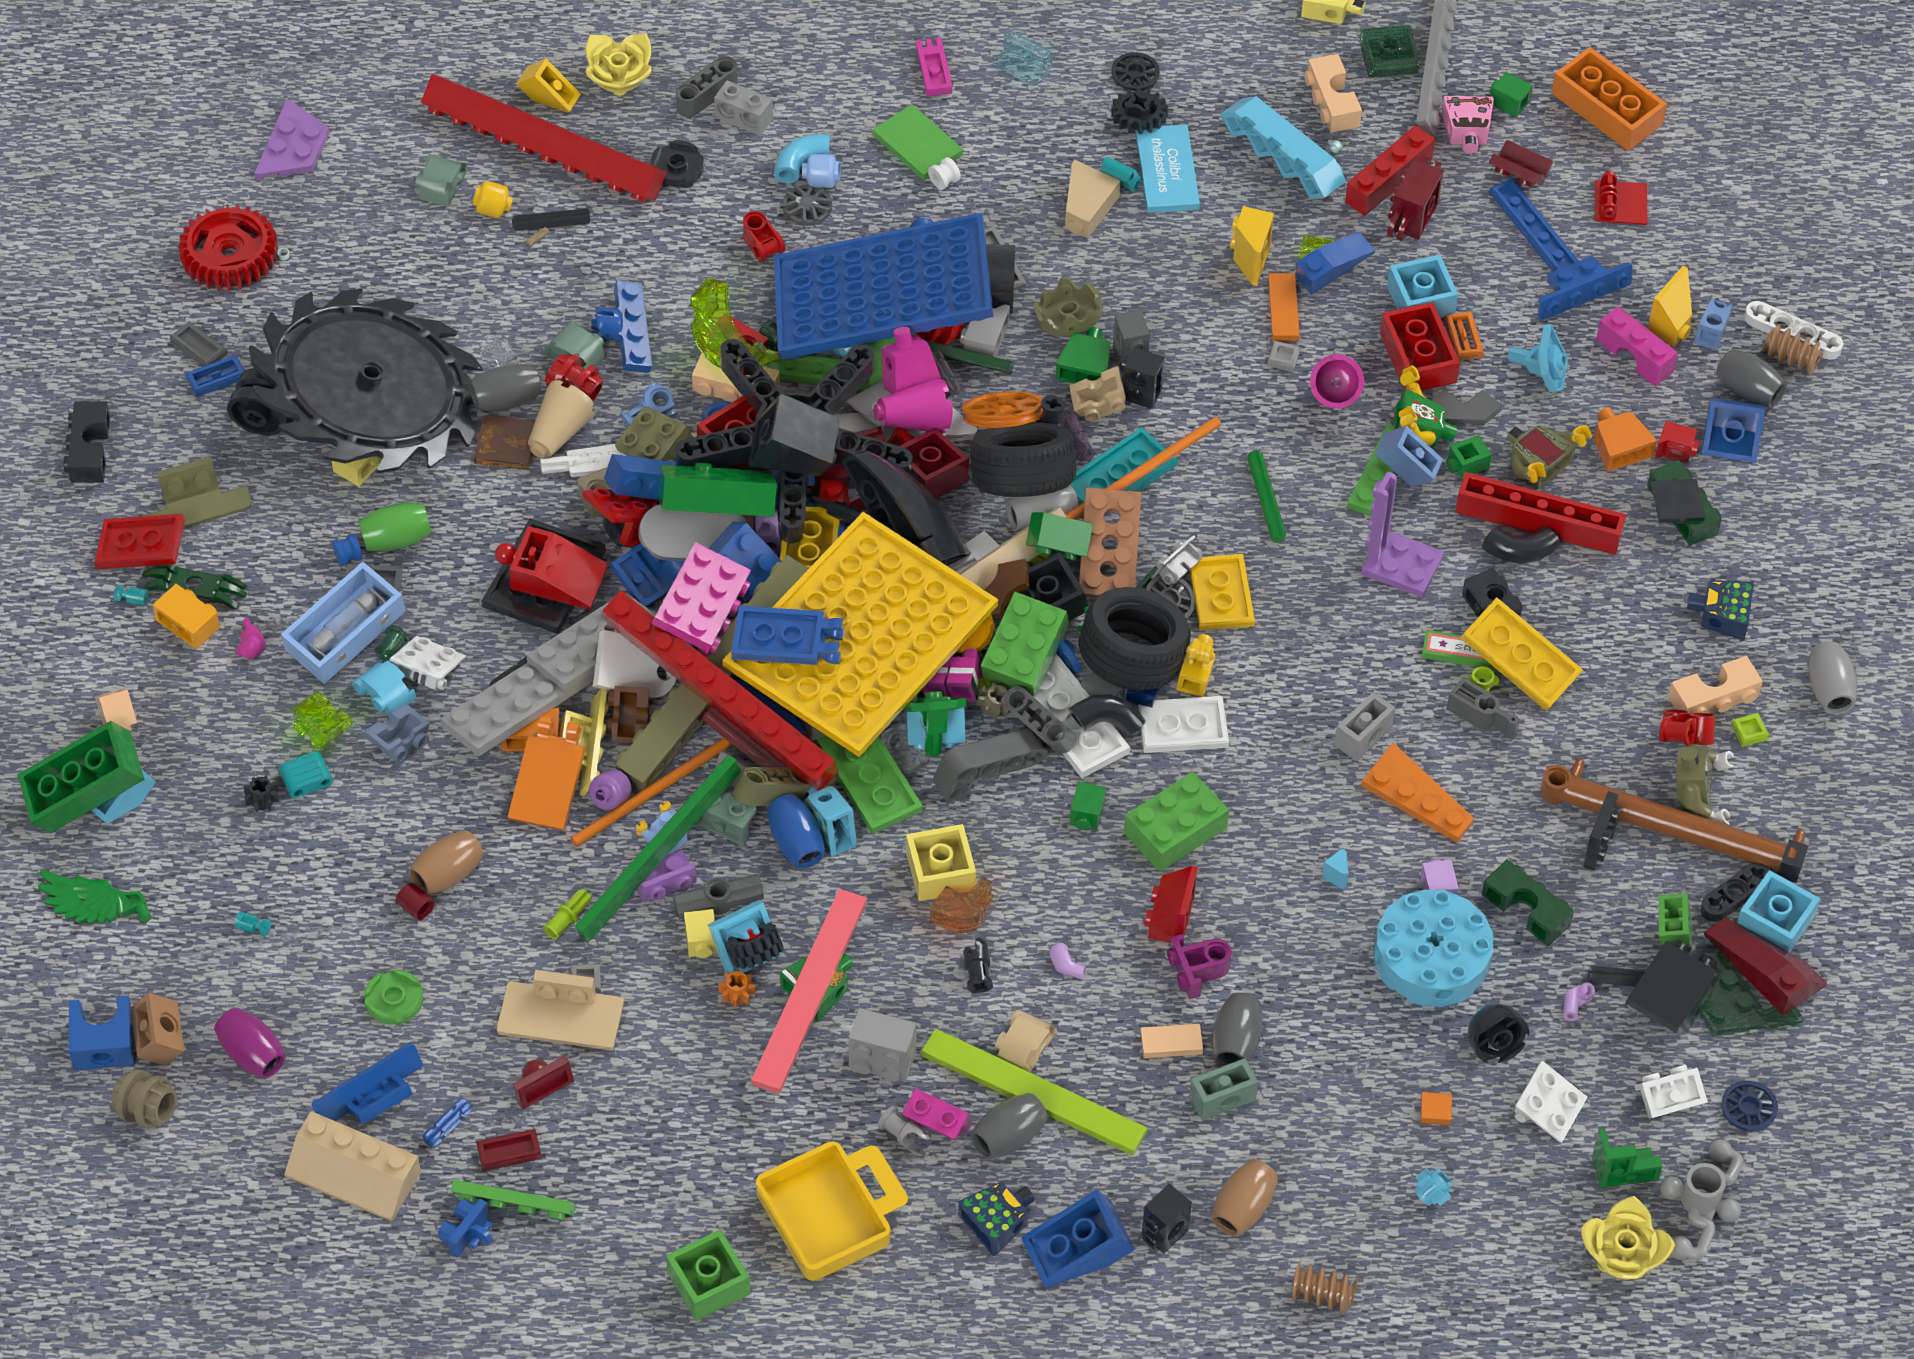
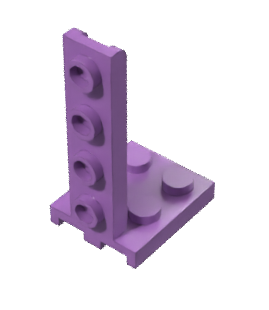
[1361,471,1444,598]

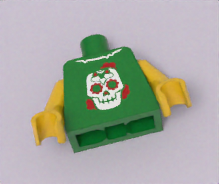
[1393,366,1457,449]

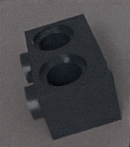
[1121,347,1165,410]

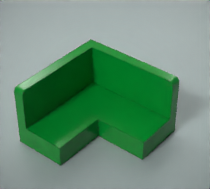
[1592,1128,1663,1188]

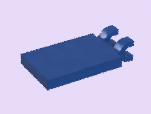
[731,606,844,665]

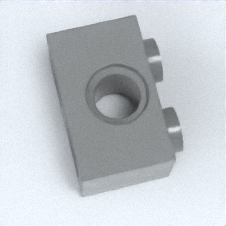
[1334,692,1395,761]

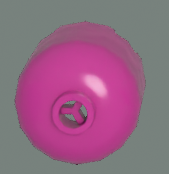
[1310,354,1364,409]

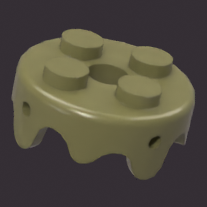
[1033,276,1103,337]

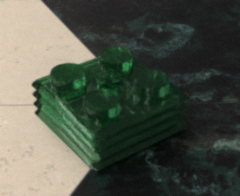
[1359,25,1420,78]

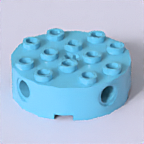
[1374,890,1493,1007]

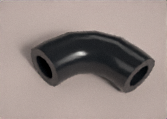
[1482,526,1560,564]
[1068,694,1146,736]

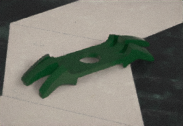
[142,564,247,609]

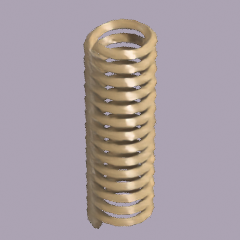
[526,227,550,246]

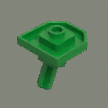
[902,691,966,757]

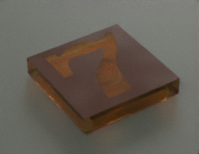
[474,415,535,470]

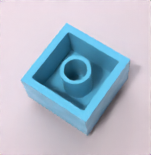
[1387,255,1458,318]
[1737,870,1820,953]

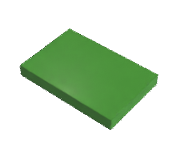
[873,104,963,181]

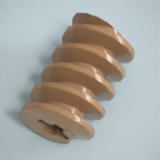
[1762,324,1823,375]
[1291,1261,1359,1314]

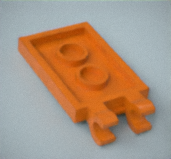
[507,716,585,831]

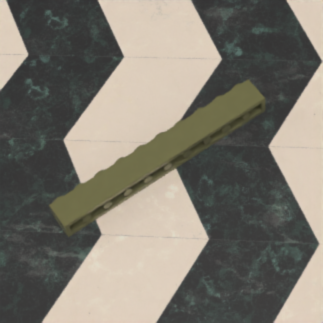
[615,555,809,791]

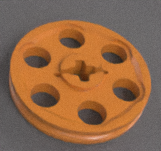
[962,391,1043,428]

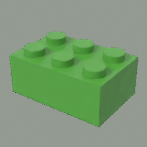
[981,592,1069,697]
[1124,772,1229,872]

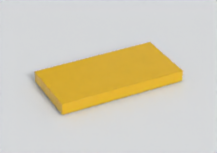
[1460,597,1583,711]

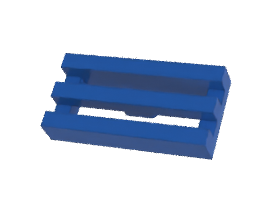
[185,355,245,397]

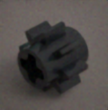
[243,775,280,812]

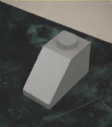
[960,305,1010,357]

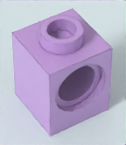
[1420,859,1459,895]

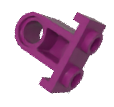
[1167,934,1232,1000]

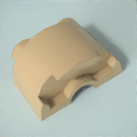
[1069,366,1126,422]
[995,1010,1057,1072]

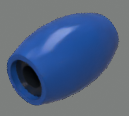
[767,794,825,869]

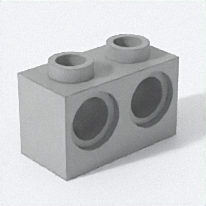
[714,80,773,136]

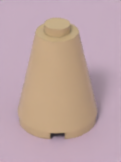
[528,380,597,458]

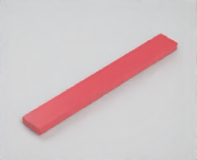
[751,889,867,1094]

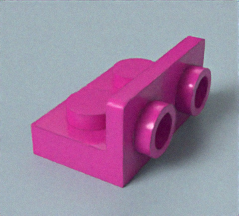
[903,1088,972,1140]

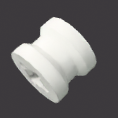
[928,157,961,190]

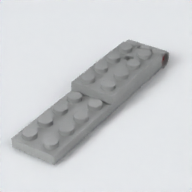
[440,594,655,757]

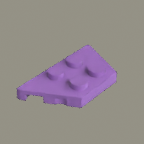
[254,100,329,180]

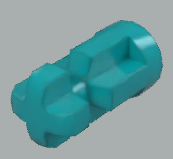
[113,585,149,606]
[234,911,271,936]

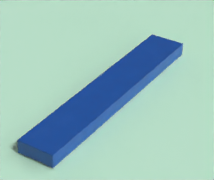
[1489,179,1579,272]

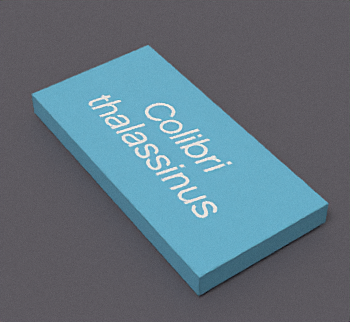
[1135,125,1200,213]

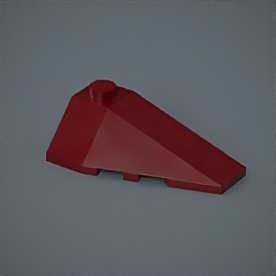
[1704,917,1827,1016]

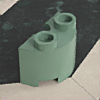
[415,154,468,207]
[543,321,606,369]

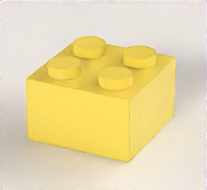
[906,824,976,901]

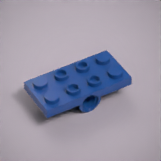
[609,543,685,608]

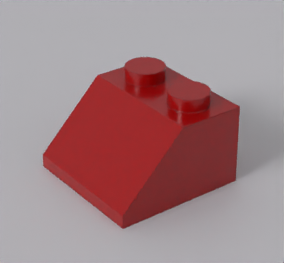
[1144,866,1198,943]

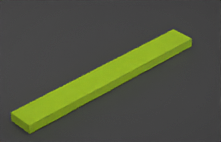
[921,1028,1147,1156]

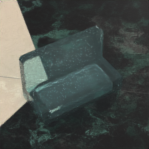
[993,30,1052,87]

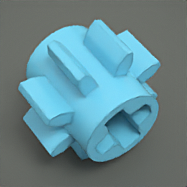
[1415,1168,1452,1206]

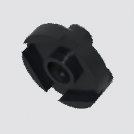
[651,140,704,188]

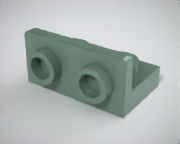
[695,792,756,846]

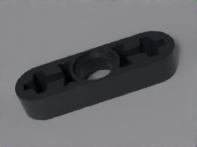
[1700,863,1769,922]

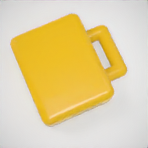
[756,1142,908,1281]

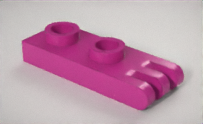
[915,37,953,97]

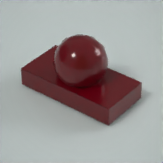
[513,1056,574,1109]

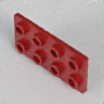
[582,488,660,546]

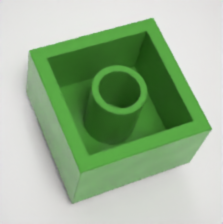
[666,1229,750,1321]

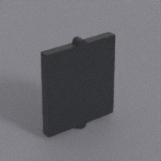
[1651,478,1705,524]

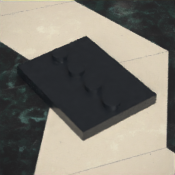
[481,518,606,634]

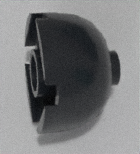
[1468,1003,1529,1063]

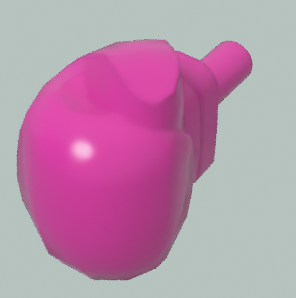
[235,618,265,659]

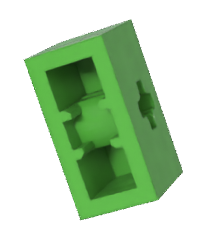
[1658,893,1692,952]

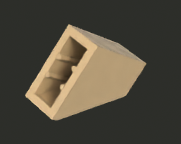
[1065,160,1120,238]

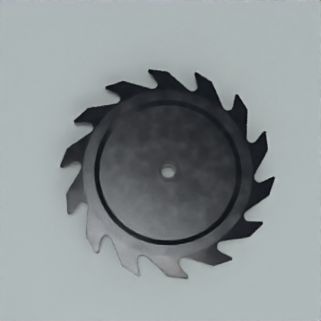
[249,289,489,473]

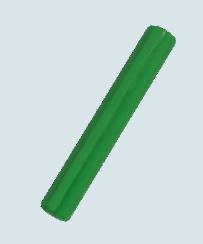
[1247,450,1286,543]

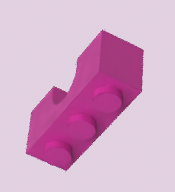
[1596,306,1678,386]

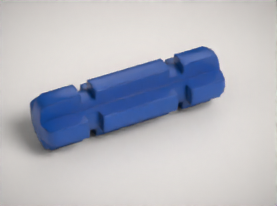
[422,1098,472,1148]

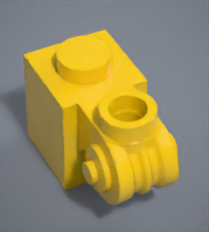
[1176,634,1216,697]

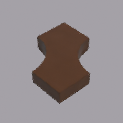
[983,558,1029,620]

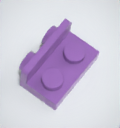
[636,850,697,903]

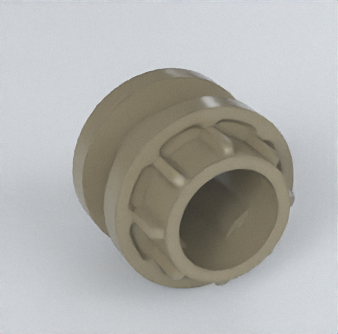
[111,1069,177,1129]

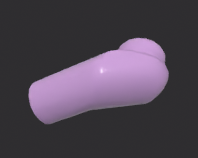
[1050,943,1086,980]

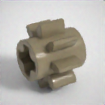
[976,682,1009,720]

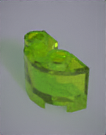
[291,690,353,750]

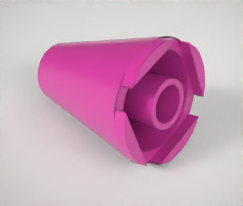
[873,379,953,434]

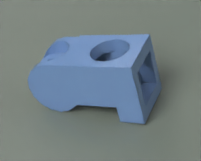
[1694,298,1733,351]

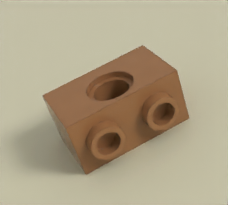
[131,993,184,1066]

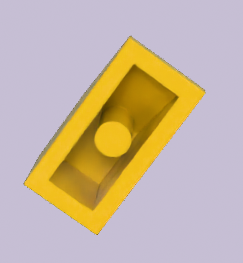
[516,58,581,113]

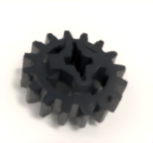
[1111,88,1168,134]

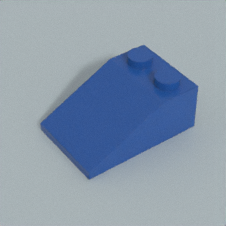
[1021,1189,1135,1288]

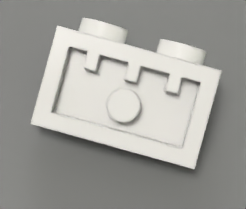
[1634,1065,1708,1119]

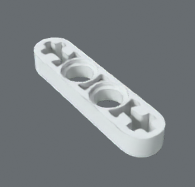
[1744,301,1843,360]

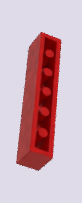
[1455,472,1627,555]

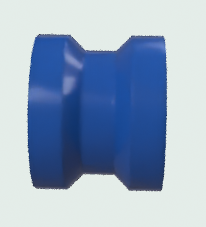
[331,533,363,567]

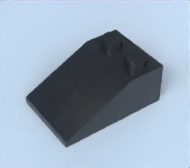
[1005,552,1088,621]

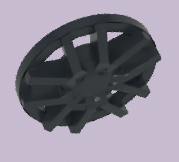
[1111,52,1160,92]

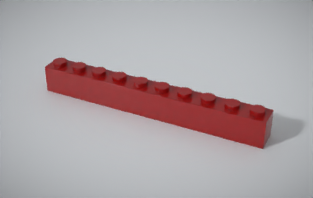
[420,74,667,203]
[602,591,838,791]

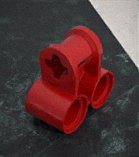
[1659,709,1716,745]

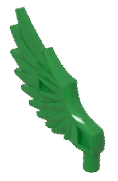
[38,869,152,925]

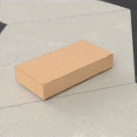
[1140,1024,1203,1058]

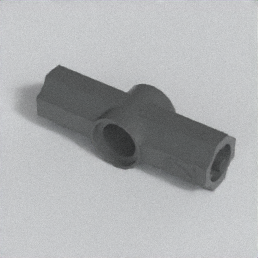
[672,874,764,920]

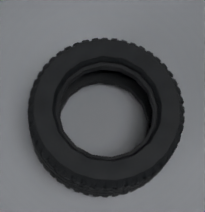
[970,422,1076,497]
[1078,587,1191,691]

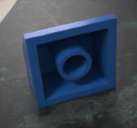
[1702,397,1765,463]

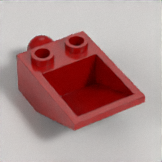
[495,526,608,610]

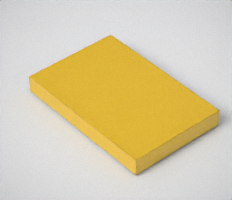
[1189,554,1255,631]

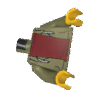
[1507,425,1592,490]

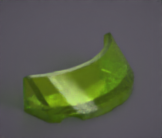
[690,277,781,368]

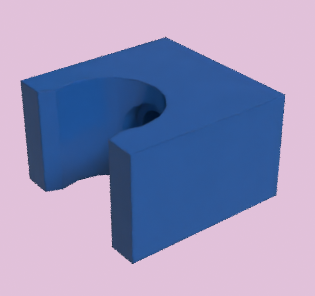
[69,996,134,1070]

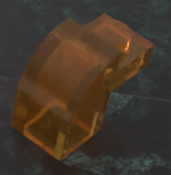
[930,876,993,934]

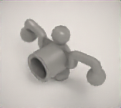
[1660,1139,1744,1260]

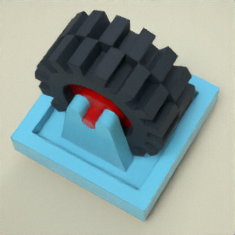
[708,900,784,974]

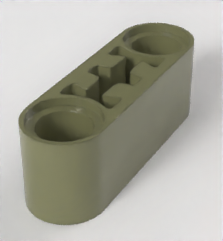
[732,767,812,806]

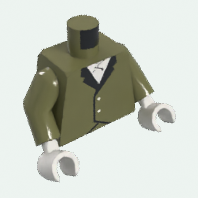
[1676,744,1734,825]

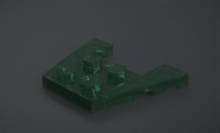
[1698,952,1805,1036]

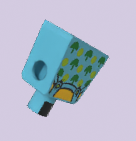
[805,786,857,857]

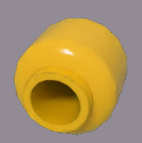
[472,181,513,218]

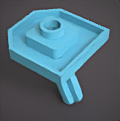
[1507,324,1568,392]

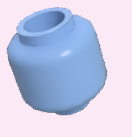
[802,154,841,188]

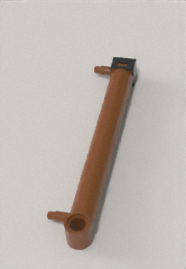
[1540,758,1809,883]

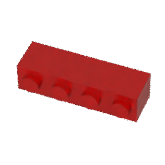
[1345,125,1435,216]

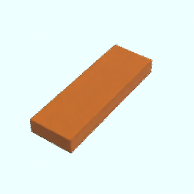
[1268,273,1300,341]

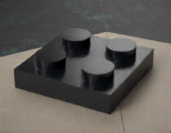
[1583,791,1621,870]

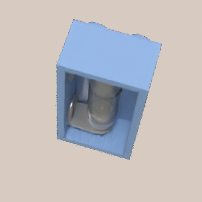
[281,562,406,684]

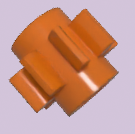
[718,969,755,1008]

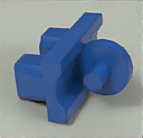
[438,1198,493,1258]

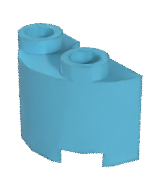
[352,660,417,716]

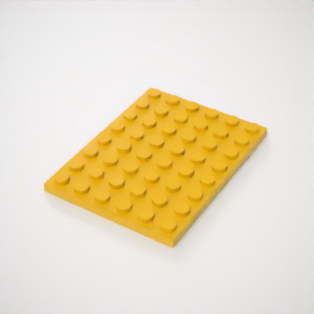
[722,512,998,757]

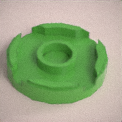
[364,970,423,1025]

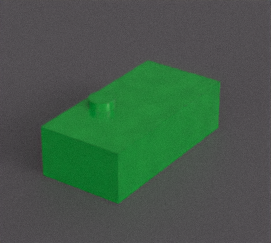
[658,463,777,517]
[17,721,145,833]

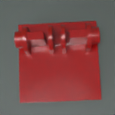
[1594,170,1648,225]

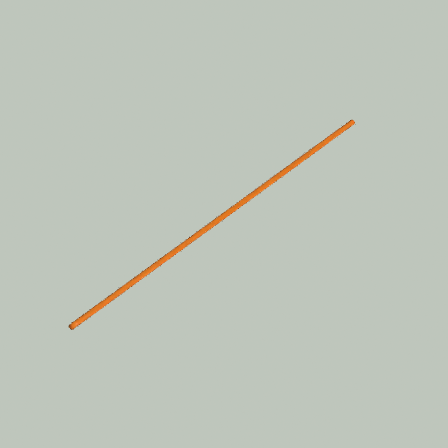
[570,417,1221,847]

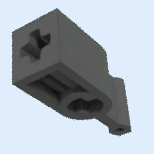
[1446,677,1520,740]

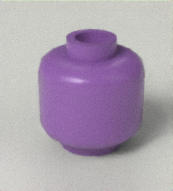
[589,769,632,810]

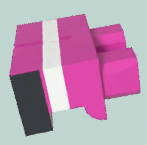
[922,649,983,702]

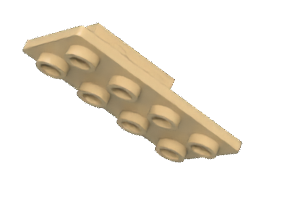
[497,970,624,1051]

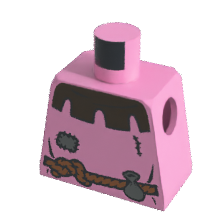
[1442,96,1494,154]

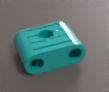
[1101,157,1141,192]
[278,751,333,799]

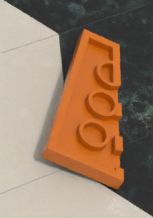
[1361,743,1474,843]

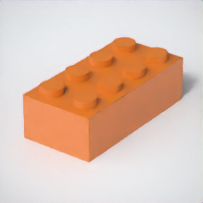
[1551,47,1667,151]

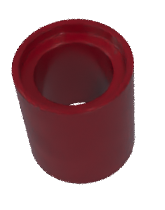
[396,882,435,921]

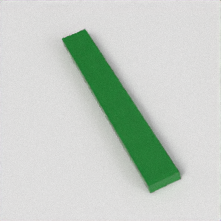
[575,755,741,943]

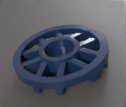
[1721,1081,1778,1133]

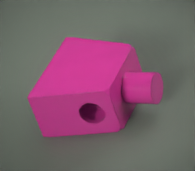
[882,327,941,394]

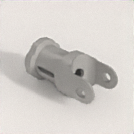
[878,1106,932,1156]

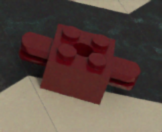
[1387,157,1444,242]

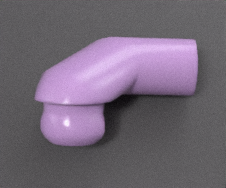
[1563,983,1595,1021]

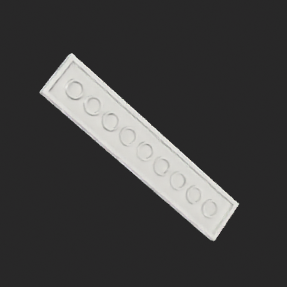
[948,552,1130,778]

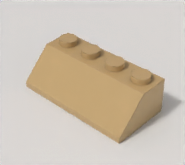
[285,1111,421,1222]

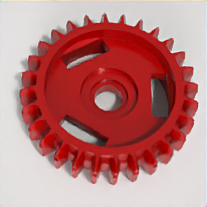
[178,204,278,292]

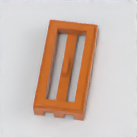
[1445,312,1484,361]

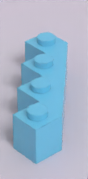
[1220,96,1347,199]

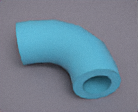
[774,134,830,183]

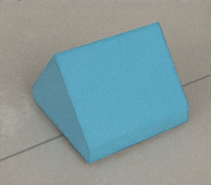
[1322,849,1349,889]

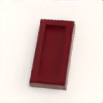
[476,1129,542,1172]

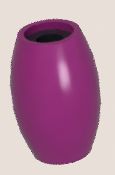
[214,1007,286,1079]

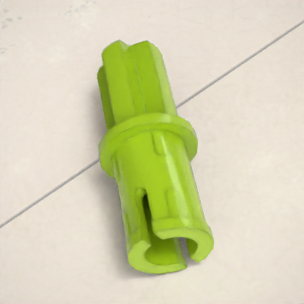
[543,889,592,940]

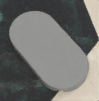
[638,505,748,561]

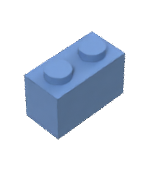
[1375,426,1443,487]

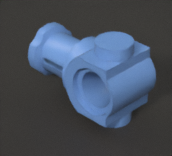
[620,383,678,428]

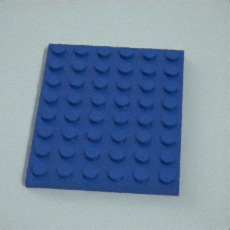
[774,213,993,360]

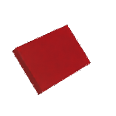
[94,514,185,569]

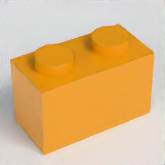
[153,584,220,649]

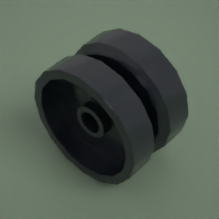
[227,368,288,436]

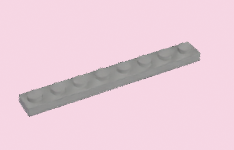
[1416,0,1457,138]

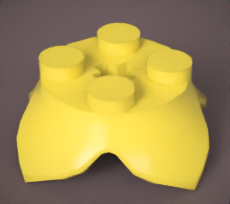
[585,33,652,96]
[1581,1196,1675,1280]

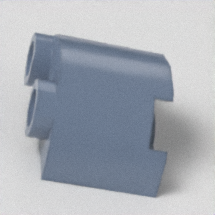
[364,704,430,763]

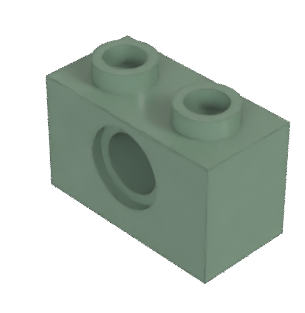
[1189,1058,1258,1121]

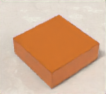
[1420,1092,1452,1125]

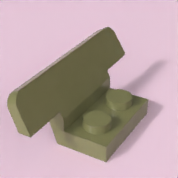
[143,457,251,528]

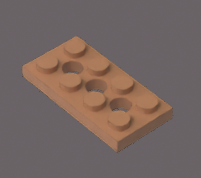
[1079,488,1141,598]

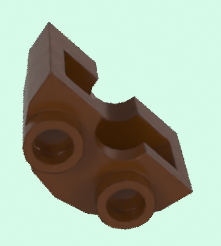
[607,686,649,744]

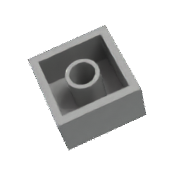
[849,1008,917,1082]

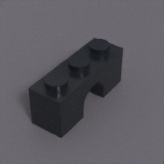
[63,401,110,483]

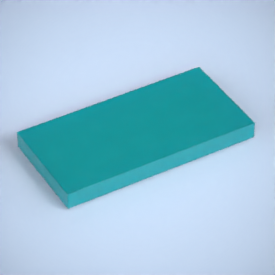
[1070,427,1178,515]

